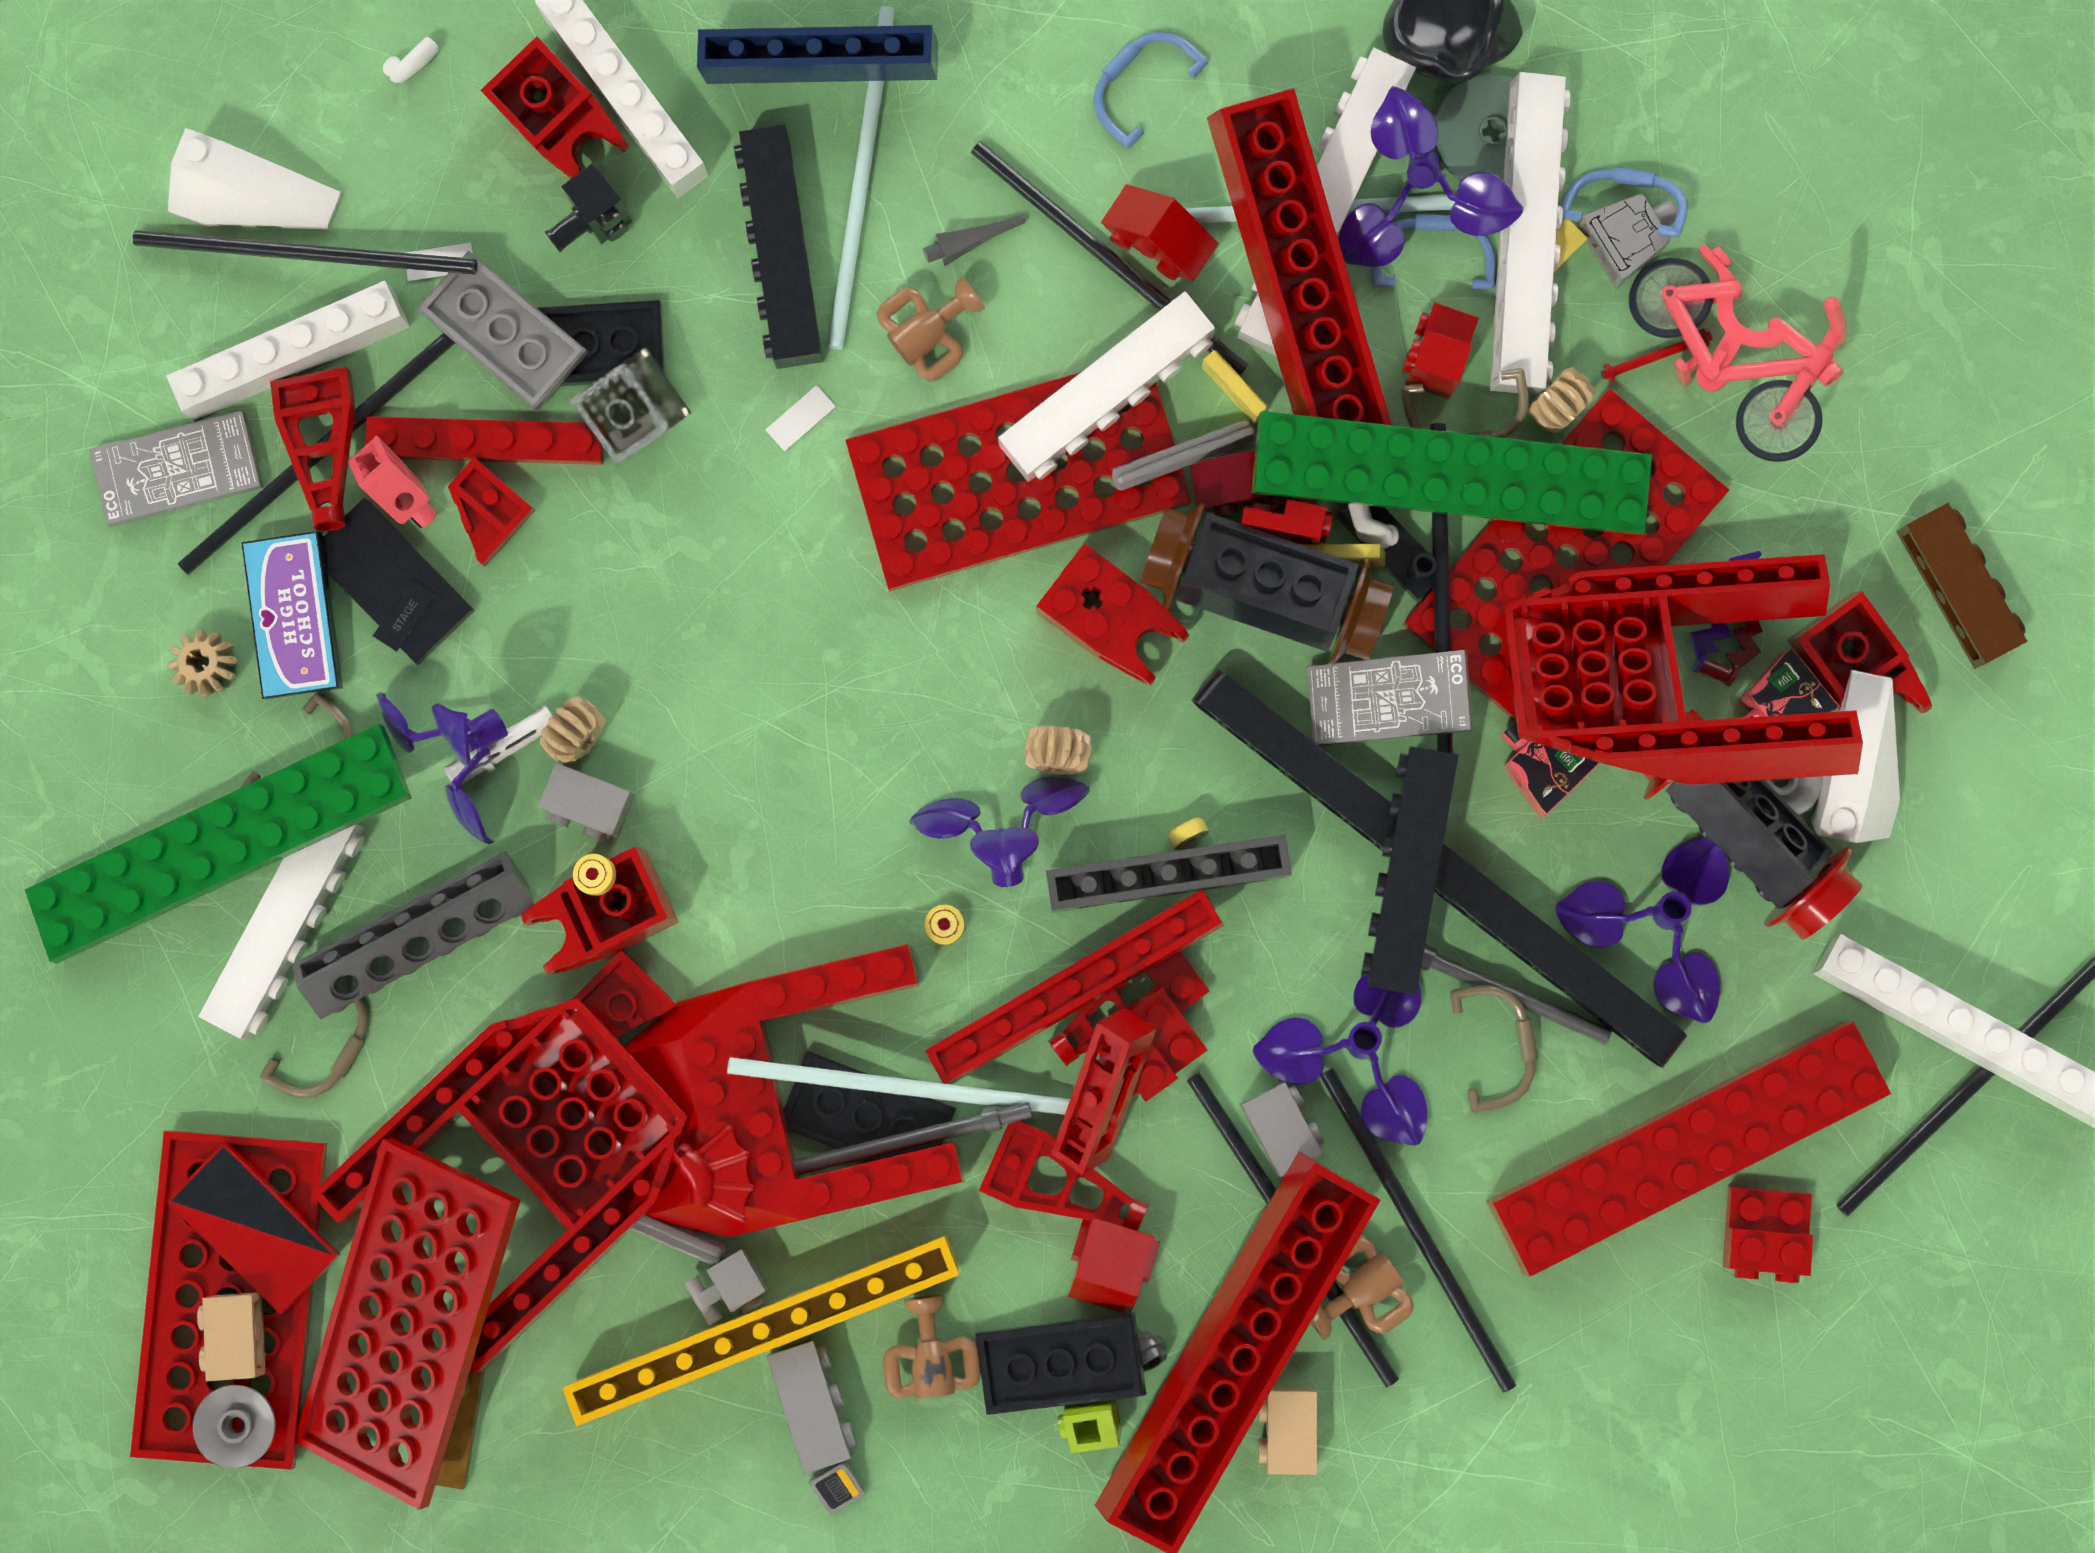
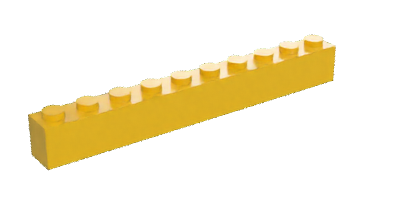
[562,1234,961,1427]

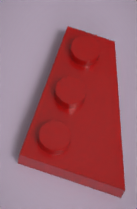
[573,950,679,1039]

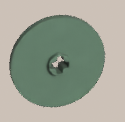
[1435,74,1513,182]

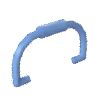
[1093,31,1208,148]
[1561,167,1688,237]
[1372,214,1496,290]

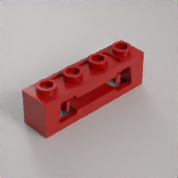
[1051,1008,1157,1175]

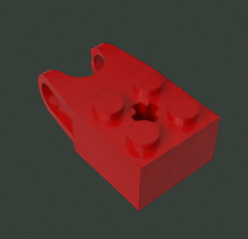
[480,36,630,179]
[1036,543,1190,686]
[1787,591,1932,713]
[521,846,679,975]

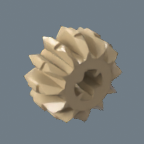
[1528,367,1596,435]
[167,629,239,698]
[539,696,606,766]
[1024,725,1092,775]

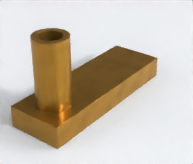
[435,1369,485,1490]

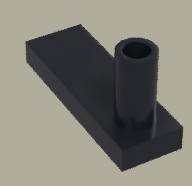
[1336,503,1437,602]

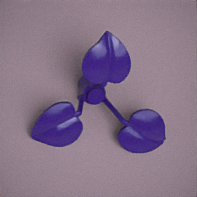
[1338,86,1524,267]
[376,692,508,845]
[909,777,1090,887]
[1555,838,1729,1023]
[1253,976,1427,1146]

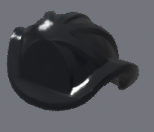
[1382,0,1523,83]

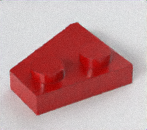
[448,457,535,567]

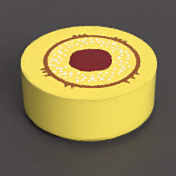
[1168,817,1209,850]
[573,854,616,896]
[924,905,965,945]

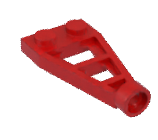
[270,366,355,531]
[1048,951,1210,1067]
[979,1121,1149,1231]

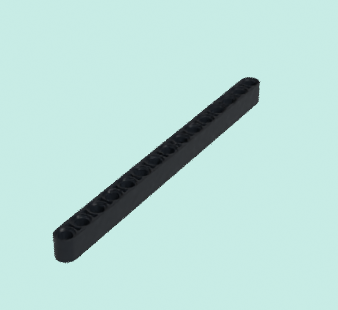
[1191,669,1687,1068]

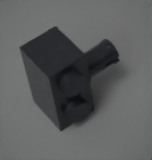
[545,163,633,252]

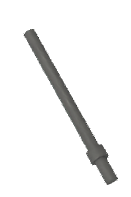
[1421,944,1612,1045]
[794,1102,1033,1175]

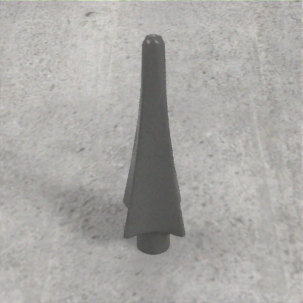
[923,215,1026,266]

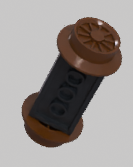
[1140,502,1394,665]

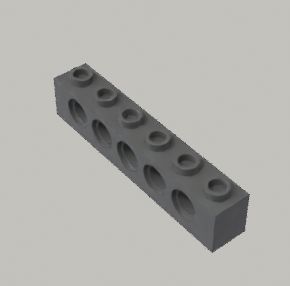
[1046,835,1292,913]
[292,851,534,1019]

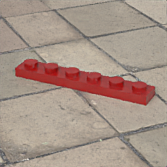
[365,416,604,465]

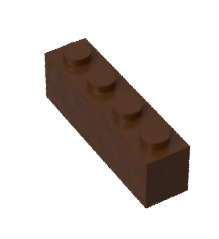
[1896,502,2028,669]

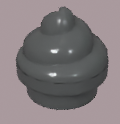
[1137,1328,1167,1372]

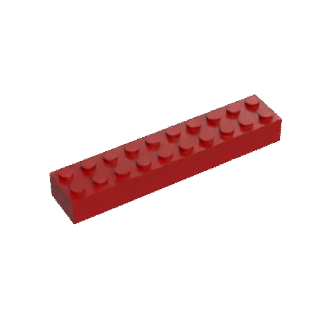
[1207,88,1392,502]
[1486,1021,1891,1277]
[1094,1151,1381,1553]

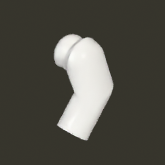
[383,37,439,83]
[1348,504,1399,549]

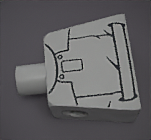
[1577,194,1677,289]

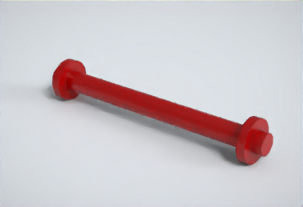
[1601,328,1713,383]

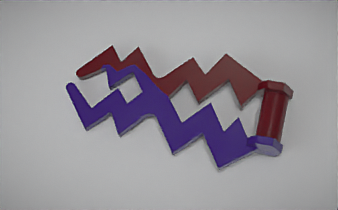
[1690,551,1763,687]

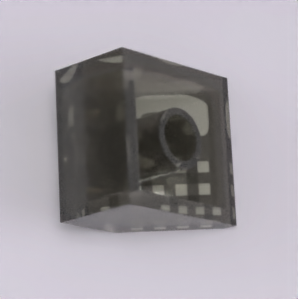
[570,347,691,465]

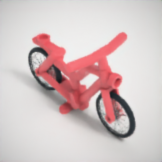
[1629,244,1847,462]

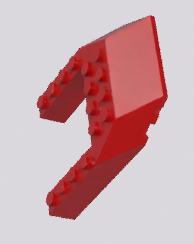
[1504,554,1863,785]
[624,944,965,1237]
[311,998,688,1374]

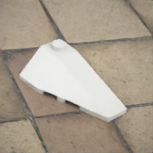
[168,128,343,230]
[1810,670,1900,843]

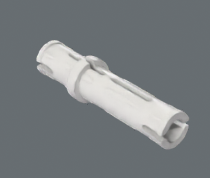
[443,705,553,784]

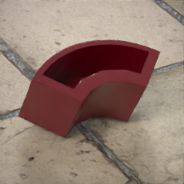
[1190,450,1294,517]

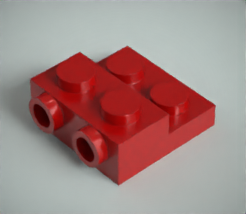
[1239,498,1333,545]
[1100,985,1208,1102]
[1723,1186,1813,1283]

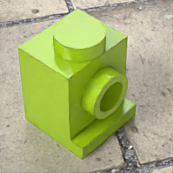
[1058,1399,1122,1454]

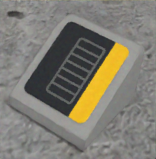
[809,1460,866,1515]

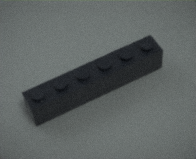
[734,124,823,369]
[1361,746,1459,995]

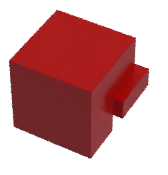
[1068,1217,1160,1314]

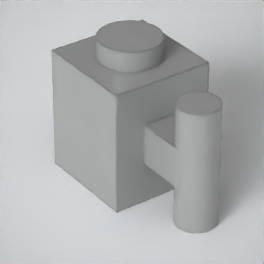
[684,1247,769,1326]

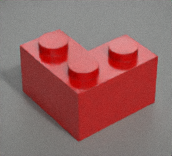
[1100,184,1219,282]
[1402,302,1479,399]

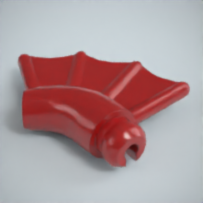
[672,1124,755,1223]

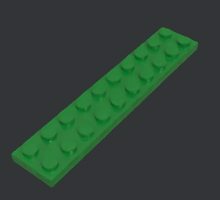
[1252,411,1652,535]
[24,724,412,963]

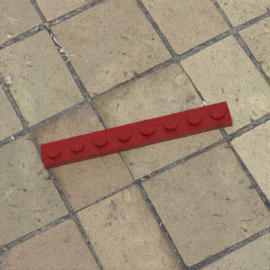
[925,889,1224,1085]

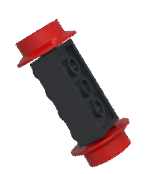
[1643,708,1863,940]

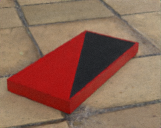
[166,1142,341,1315]

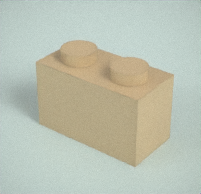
[197,1292,266,1381]
[1258,1387,1317,1475]

